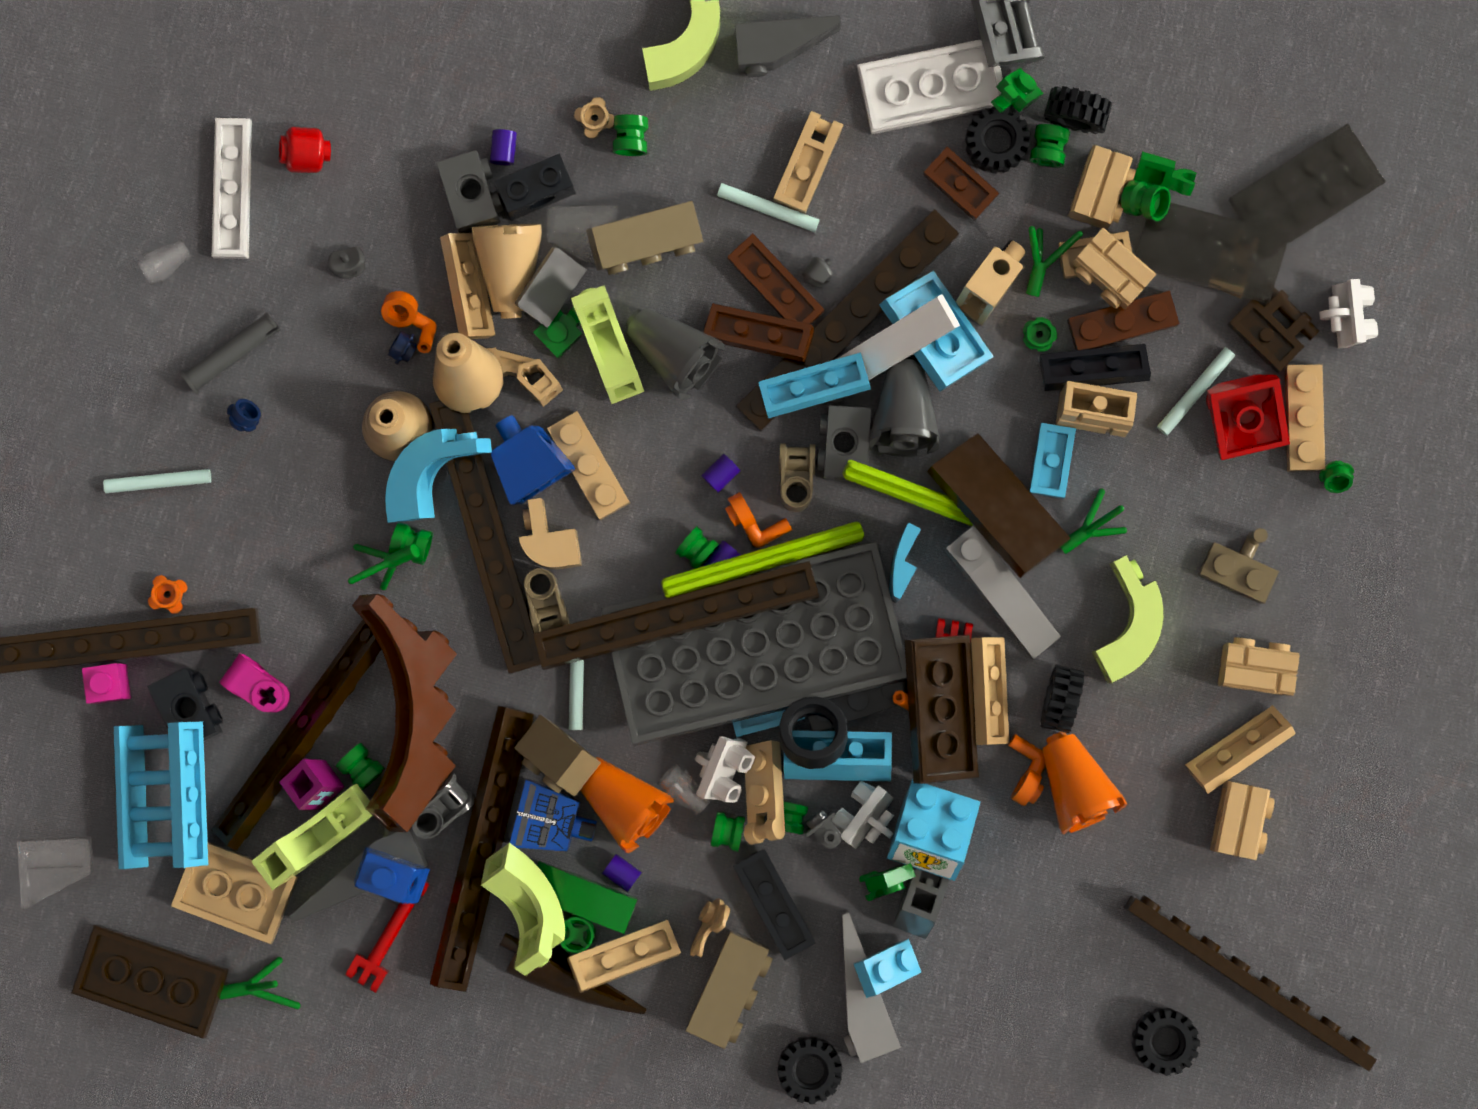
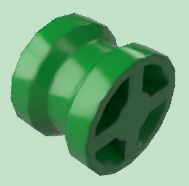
[675,526,719,569]
[784,801,809,835]
[711,811,745,852]

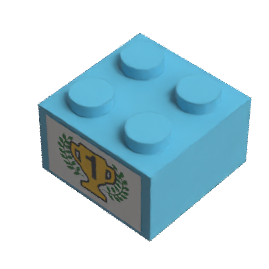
[887,779,980,881]

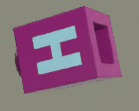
[279,759,345,810]

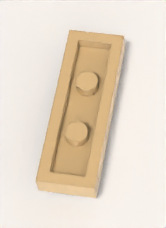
[440,233,496,339]
[1285,364,1325,471]
[547,411,630,520]
[971,637,1009,745]
[1185,705,1296,794]
[567,920,681,993]

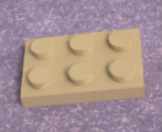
[171,842,298,944]

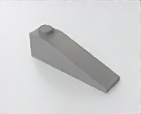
[943,525,1061,659]
[841,910,901,1063]

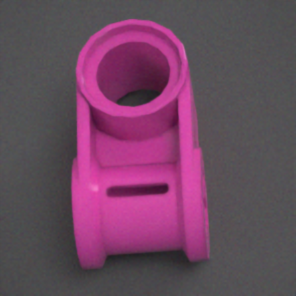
[219,653,290,712]

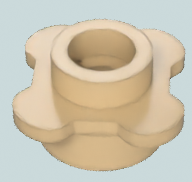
[574,97,614,139]

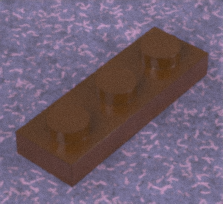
[727,233,825,324]
[1067,290,1180,350]
[704,303,814,362]

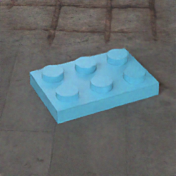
[879,271,994,391]

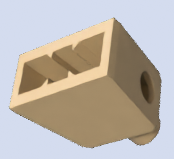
[956,240,1026,326]

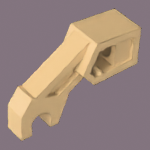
[487,347,563,407]

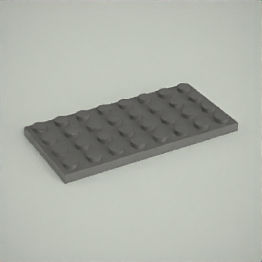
[601,542,907,747]

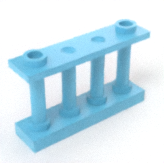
[114,721,208,869]

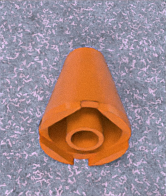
[1042,732,1128,834]
[580,757,674,853]

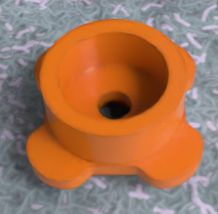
[148,575,187,614]

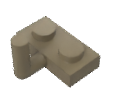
[1198,528,1279,604]

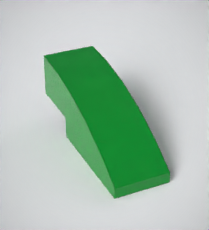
[537,861,638,934]

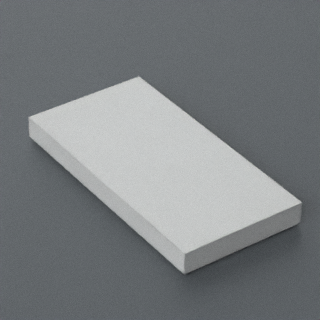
[857,39,1003,135]

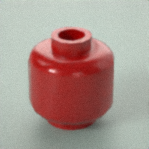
[279,127,331,173]

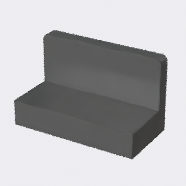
[515,247,587,328]

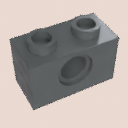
[436,150,504,233]
[817,405,871,481]

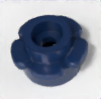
[387,331,418,364]
[227,399,261,432]

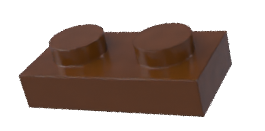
[923,147,999,221]

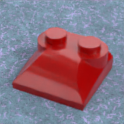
[1206,374,1290,461]

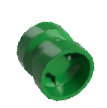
[612,114,648,156]
[1030,124,1070,168]
[1121,180,1171,221]
[388,522,433,565]
[335,743,385,791]
[560,915,596,953]

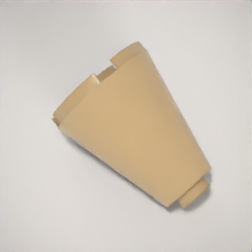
[472,224,542,319]
[433,333,503,413]
[362,391,433,461]

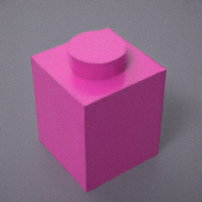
[82,663,131,704]

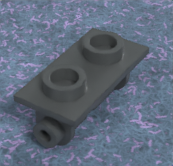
[804,810,842,848]

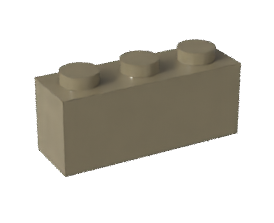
[586,201,704,275]
[686,930,773,1049]

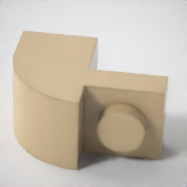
[519,498,582,569]

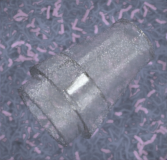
[136,239,192,286]
[657,764,710,816]

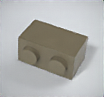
[514,714,601,797]

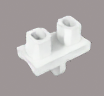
[1319,279,1378,348]
[695,736,755,803]
[831,781,894,849]

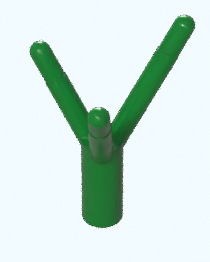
[1026,226,1083,297]
[1061,488,1127,554]
[348,544,420,590]
[220,957,301,1009]

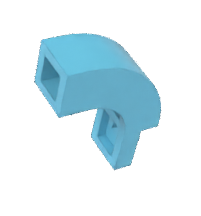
[385,429,492,523]

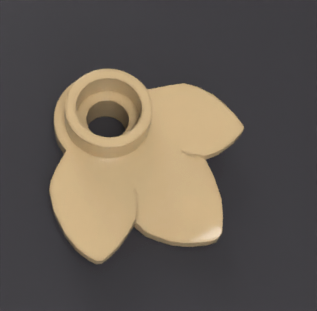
[690,898,730,958]

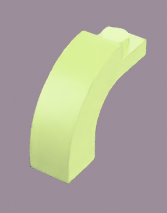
[642,0,720,91]
[571,285,644,404]
[1092,555,1164,683]
[251,784,373,890]
[481,843,565,976]

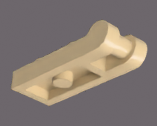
[773,111,844,214]
[744,740,785,845]

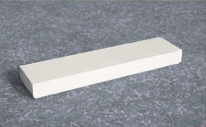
[211,118,252,259]
[835,294,960,380]

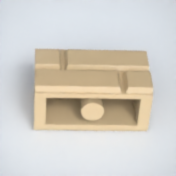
[1068,145,1136,229]
[1072,228,1156,310]
[1056,381,1137,437]
[1218,637,1300,696]
[1210,781,1274,860]

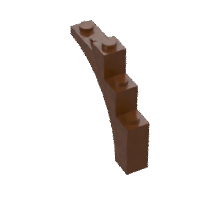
[352,594,457,832]

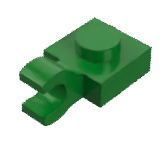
[991,68,1043,113]
[1133,151,1197,196]
[533,306,584,359]
[859,863,916,901]

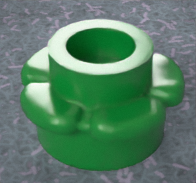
[1023,317,1057,352]
[1319,461,1354,493]

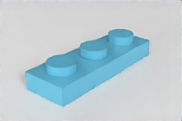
[758,352,871,418]

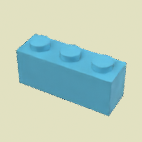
[783,730,892,782]

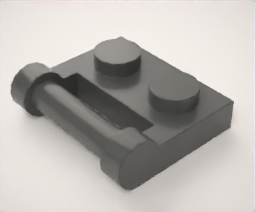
[971,0,1045,67]

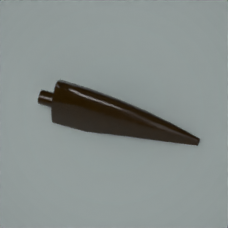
[499,933,647,1014]

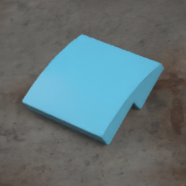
[889,522,921,603]

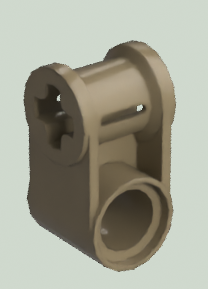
[779,443,815,512]
[524,568,570,633]

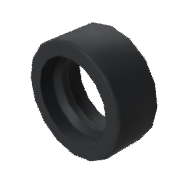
[779,696,848,769]

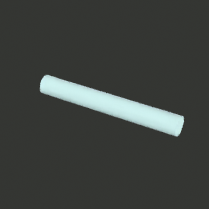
[717,183,820,233]
[1157,347,1235,436]
[103,469,212,494]
[569,660,584,730]

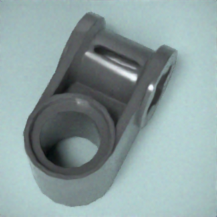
[411,772,475,839]

